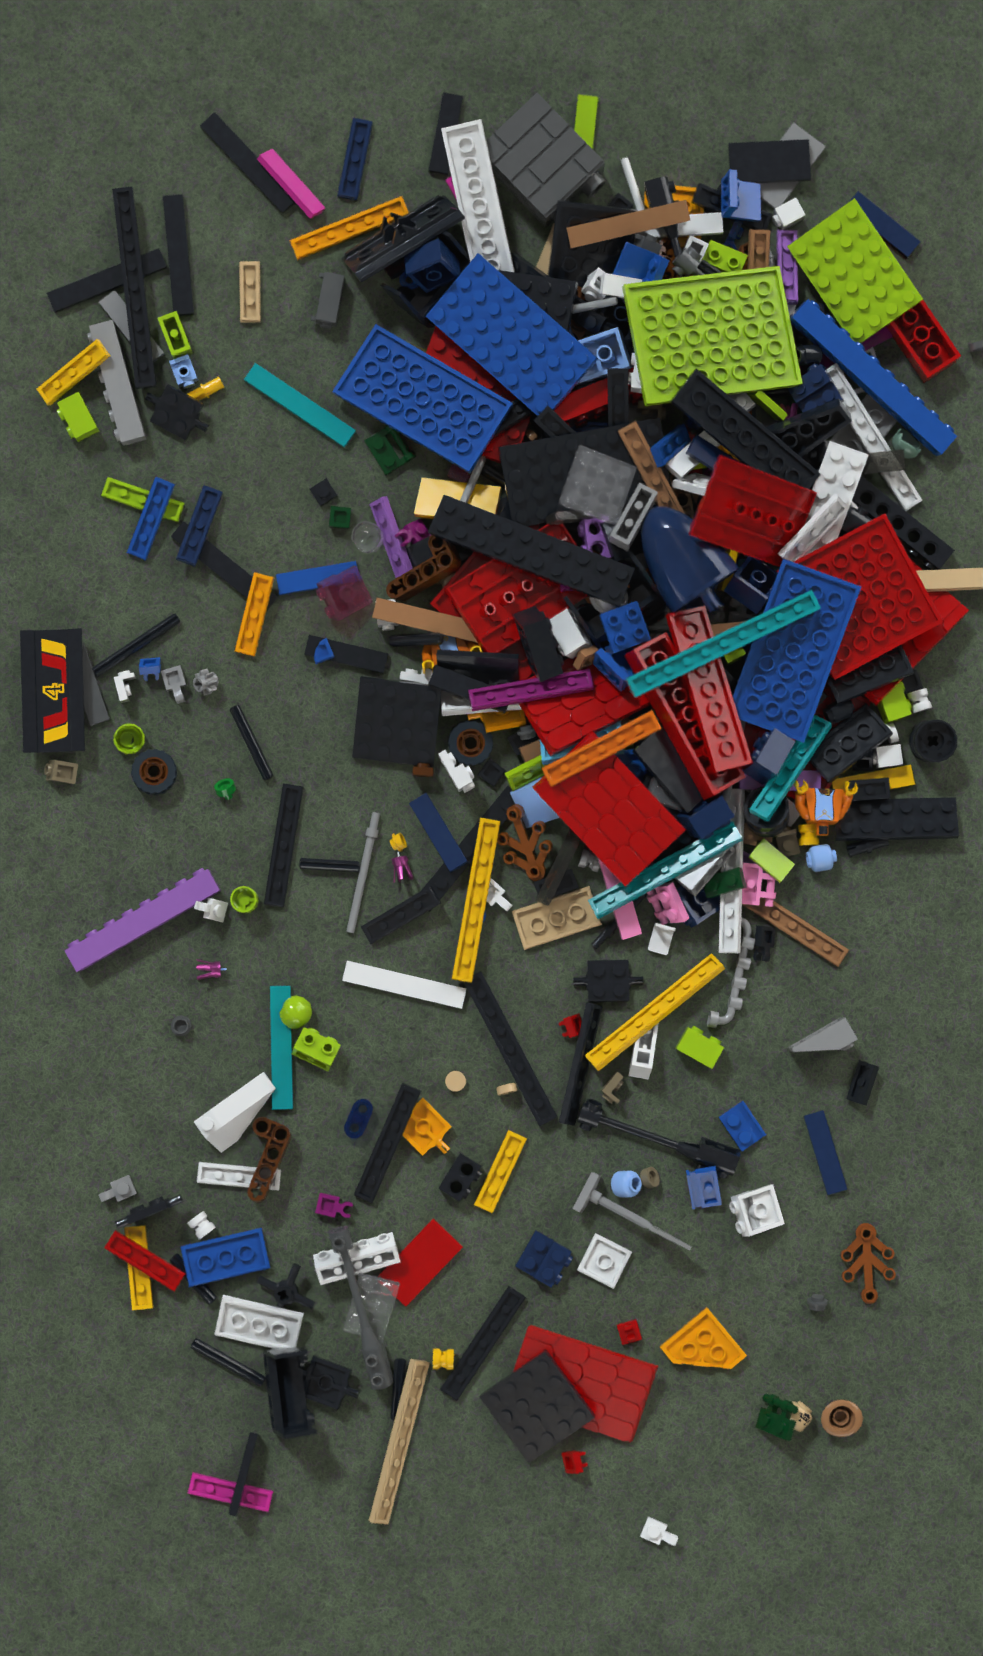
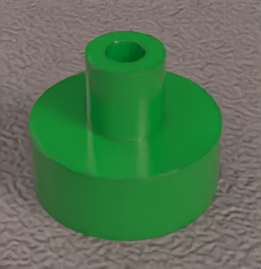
[214,778,236,800]

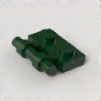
[755,1394,798,1441]

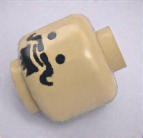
[791,1400,812,1432]

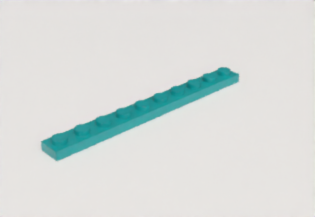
[625,590,821,698]

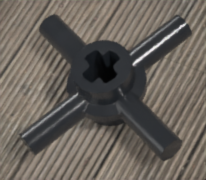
[257,1263,316,1309]

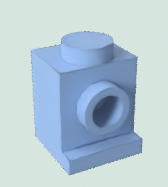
[169,354,198,389]

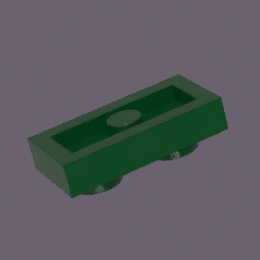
[704,867,747,898]

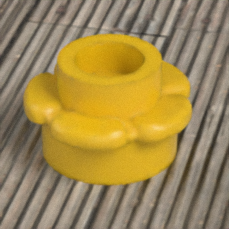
[390,833,407,852]

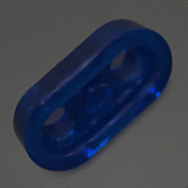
[344,1099,373,1139]

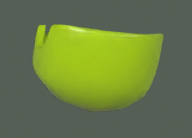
[113,723,145,754]
[279,995,312,1029]

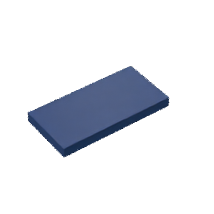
[180,1228,270,1287]

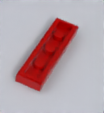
[104,1230,186,1291]

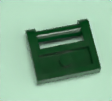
[364,426,416,476]

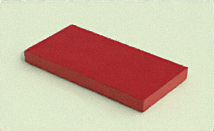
[376,1218,463,1307]

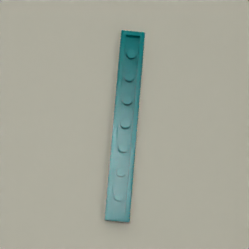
[588,821,743,919]

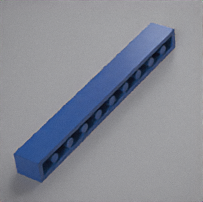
[790,299,957,456]

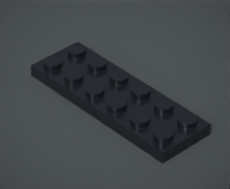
[834,797,959,841]

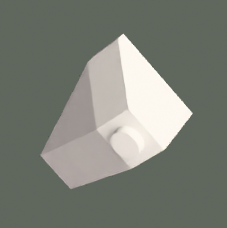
[194,1072,276,1153]

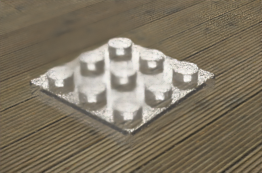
[559,445,637,526]

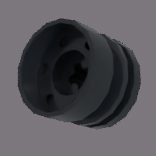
[909,719,958,762]

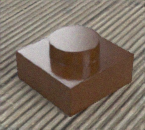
[412,763,434,777]

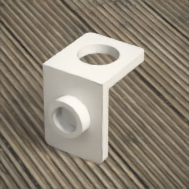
[648,923,676,955]

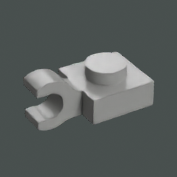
[161,665,187,704]
[98,1175,137,1202]

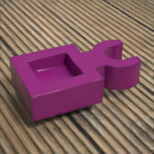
[395,518,431,547]
[315,1192,353,1218]

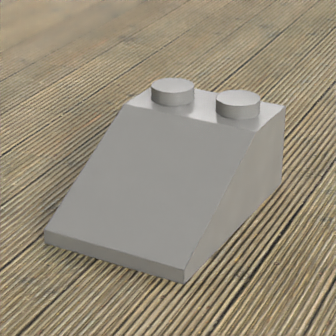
[787,1017,857,1052]

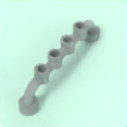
[707,917,755,1028]

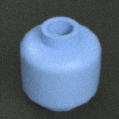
[806,844,837,872]
[611,1171,642,1198]

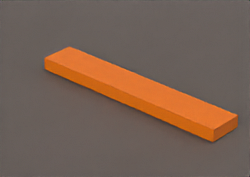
[541,710,662,787]

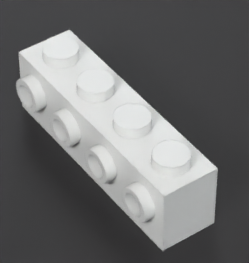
[313,1232,400,1285]

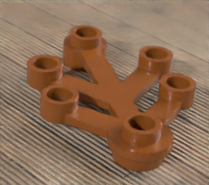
[497,804,553,881]
[840,1223,896,1304]

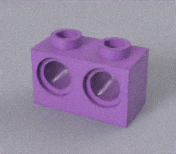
[577,516,611,558]

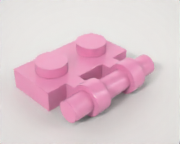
[742,863,777,907]
[647,882,689,925]

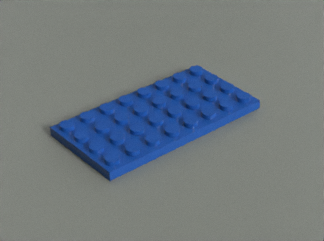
[426,253,598,415]
[332,324,513,473]
[733,559,861,743]

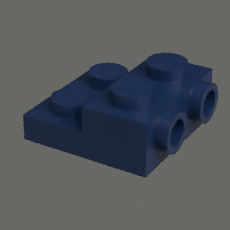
[788,364,844,412]
[677,886,720,928]
[515,1230,573,1288]

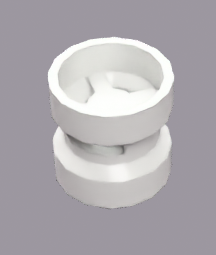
[907,688,933,714]
[187,1211,215,1239]

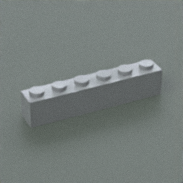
[87,320,147,446]

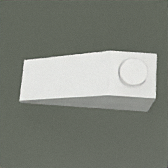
[628,1023,659,1080]

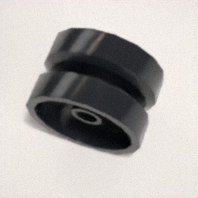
[744,786,790,838]

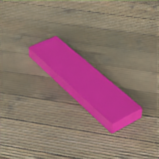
[257,149,325,219]
[188,1472,273,1512]

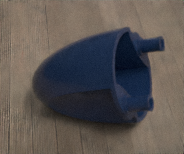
[641,506,739,613]

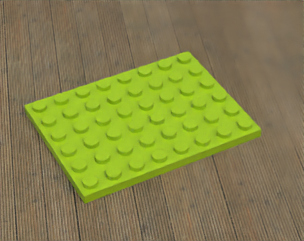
[622,266,803,406]

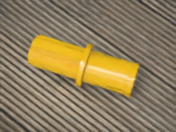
[187,376,225,401]

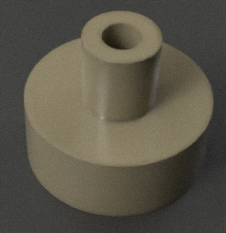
[639,1167,660,1189]

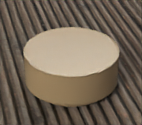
[445,1071,466,1092]
[496,1083,518,1096]

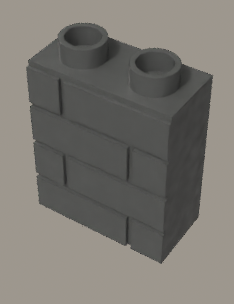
[486,93,606,228]

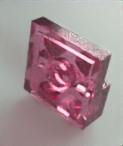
[316,566,373,621]

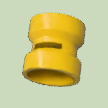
[798,824,819,846]
[433,1349,454,1370]

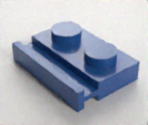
[718,1101,766,1151]
[686,1166,722,1209]

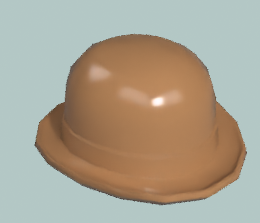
[821,1400,863,1437]

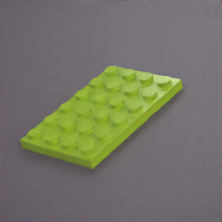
[787,198,923,343]

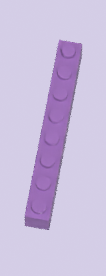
[65,868,221,972]

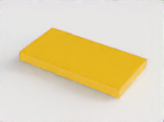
[414,478,502,519]

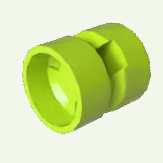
[230,886,259,913]

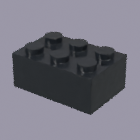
[512,606,564,682]

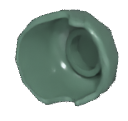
[892,428,921,459]

